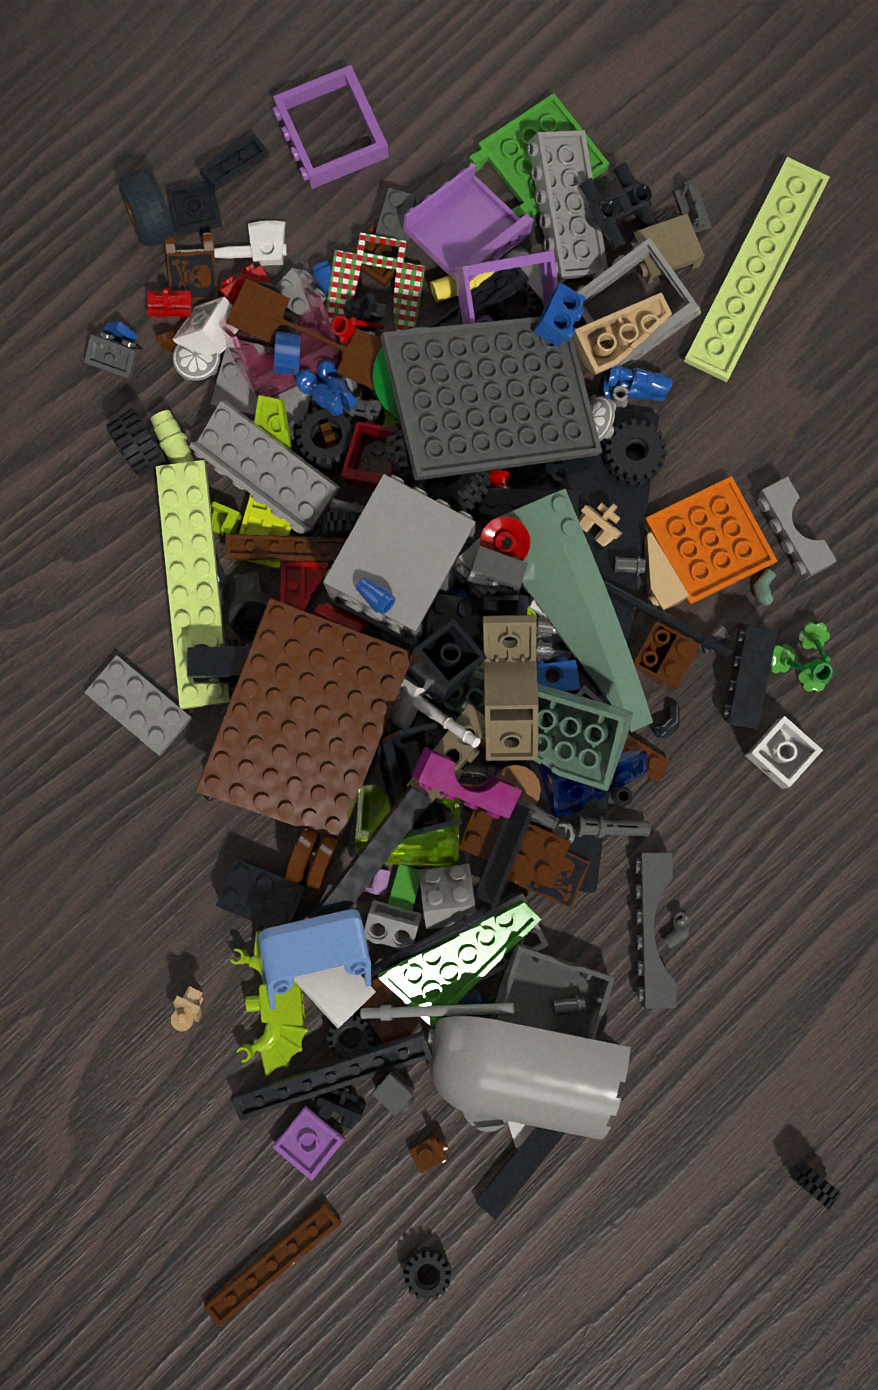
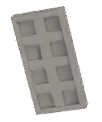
[84,655,192,756]

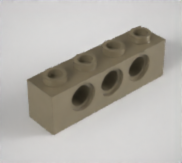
[406,704,486,805]

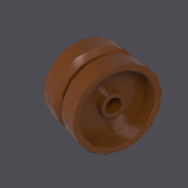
[285,828,339,892]

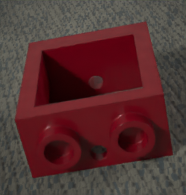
[341,421,399,490]

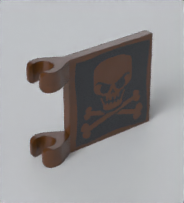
[165,232,219,301]
[509,852,590,909]

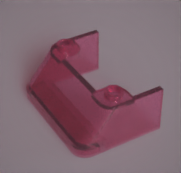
[221,287,342,397]

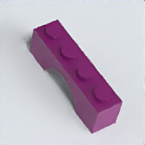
[412,747,522,819]

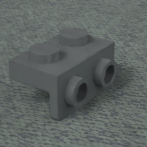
[376,188,417,241]

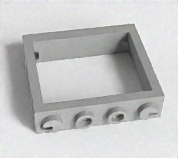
[576,238,701,368]

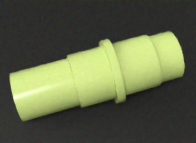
[150,410,194,464]

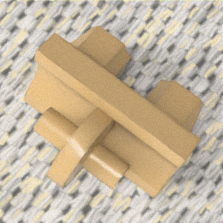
[579,503,622,547]
[171,986,204,1032]

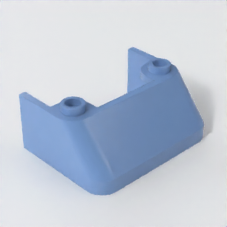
[258,909,371,1010]

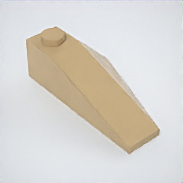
[572,293,672,375]

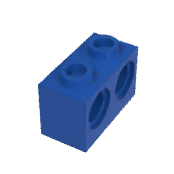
[533,282,586,347]

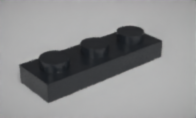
[199,134,269,192]

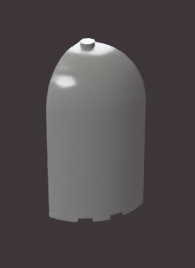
[427,1016,631,1140]

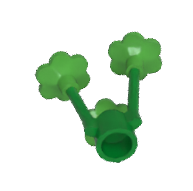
[770,622,833,692]

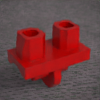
[147,288,192,318]

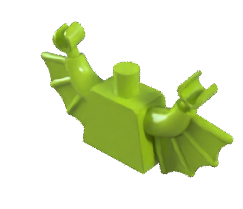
[230,930,309,1076]

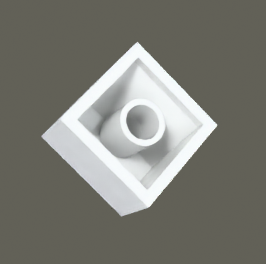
[172,297,238,356]

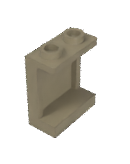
[629,214,704,284]

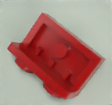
[218,263,271,306]

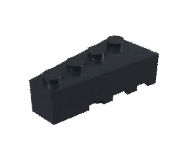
[478,488,579,522]

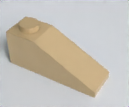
[643,532,689,612]

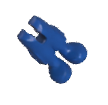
[295,359,357,416]
[599,364,673,401]

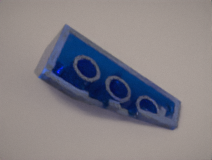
[541,750,648,817]

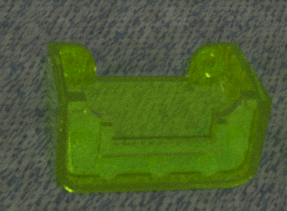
[355,784,460,866]

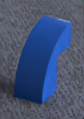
[273,331,300,375]

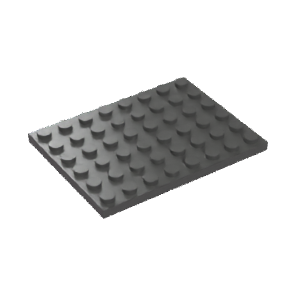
[381,317,602,480]

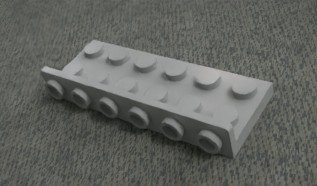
[527,130,608,282]
[189,400,340,533]

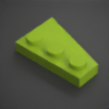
[254,395,292,450]

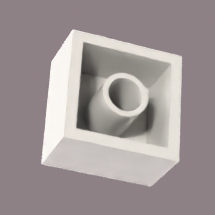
[745,716,823,789]

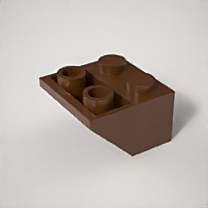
[634,621,700,692]

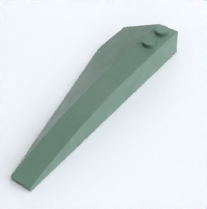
[491,489,653,732]
[406,651,633,791]

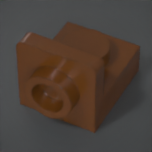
[408,1133,450,1174]

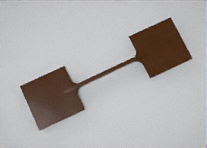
[226,279,383,390]

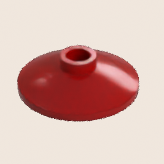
[480,516,531,561]

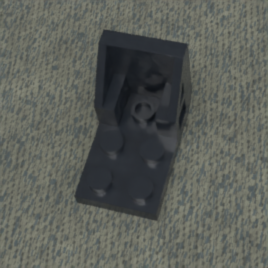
[422,593,529,652]

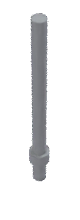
[361,1003,514,1021]

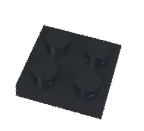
[166,181,223,236]

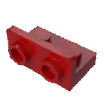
[314,603,368,633]

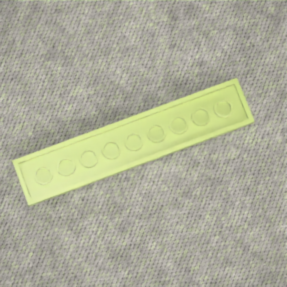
[684,157,830,382]
[156,460,231,709]

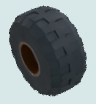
[118,169,175,247]

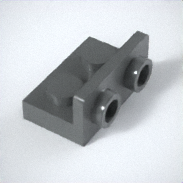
[84,331,143,378]

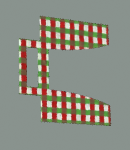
[324,233,425,331]

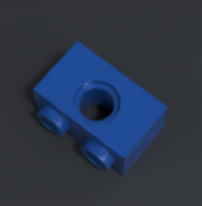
[536,657,580,694]

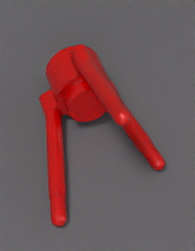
[331,316,385,346]

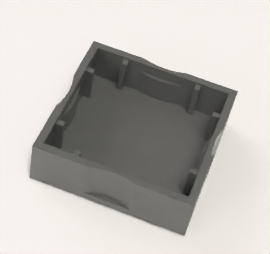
[490,945,615,1040]

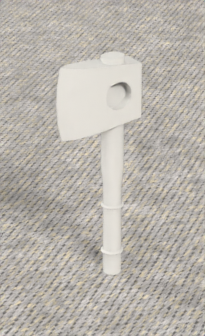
[177,221,287,266]
[390,675,480,748]

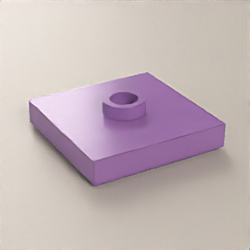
[272,1105,345,1181]

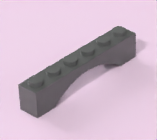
[634,853,677,1008]

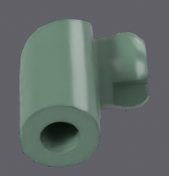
[753,569,776,606]

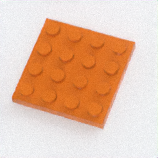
[645,476,777,606]

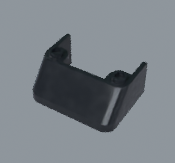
[376,723,462,839]

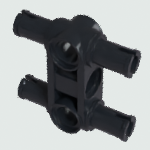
[578,162,658,251]

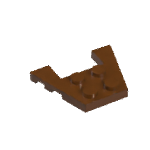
[359,978,422,1081]

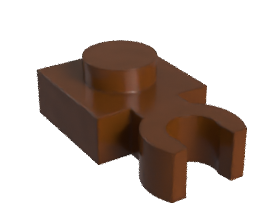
[320,422,340,449]

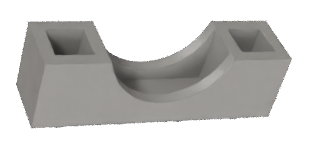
[757,477,836,580]

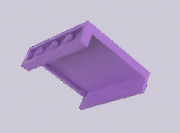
[403,163,534,282]

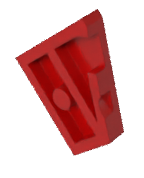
[280,562,329,611]

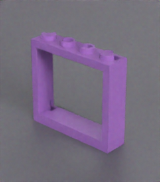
[272,65,389,189]
[454,250,558,324]

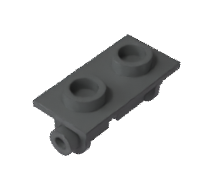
[675,180,712,233]

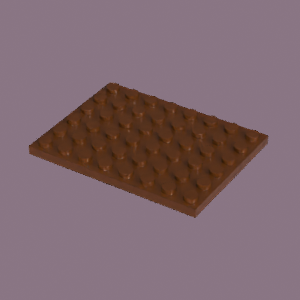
[196,598,413,841]

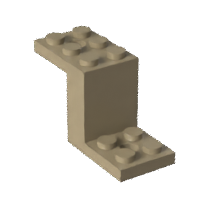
[483,615,538,761]

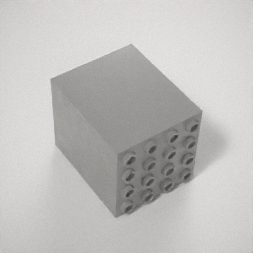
[323,474,476,647]

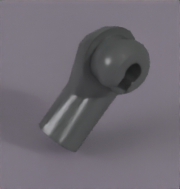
[662,912,690,949]

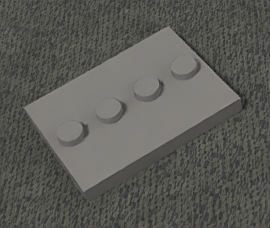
[210,338,321,428]

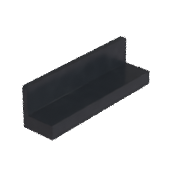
[474,803,536,909]

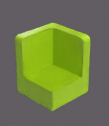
[211,501,243,537]

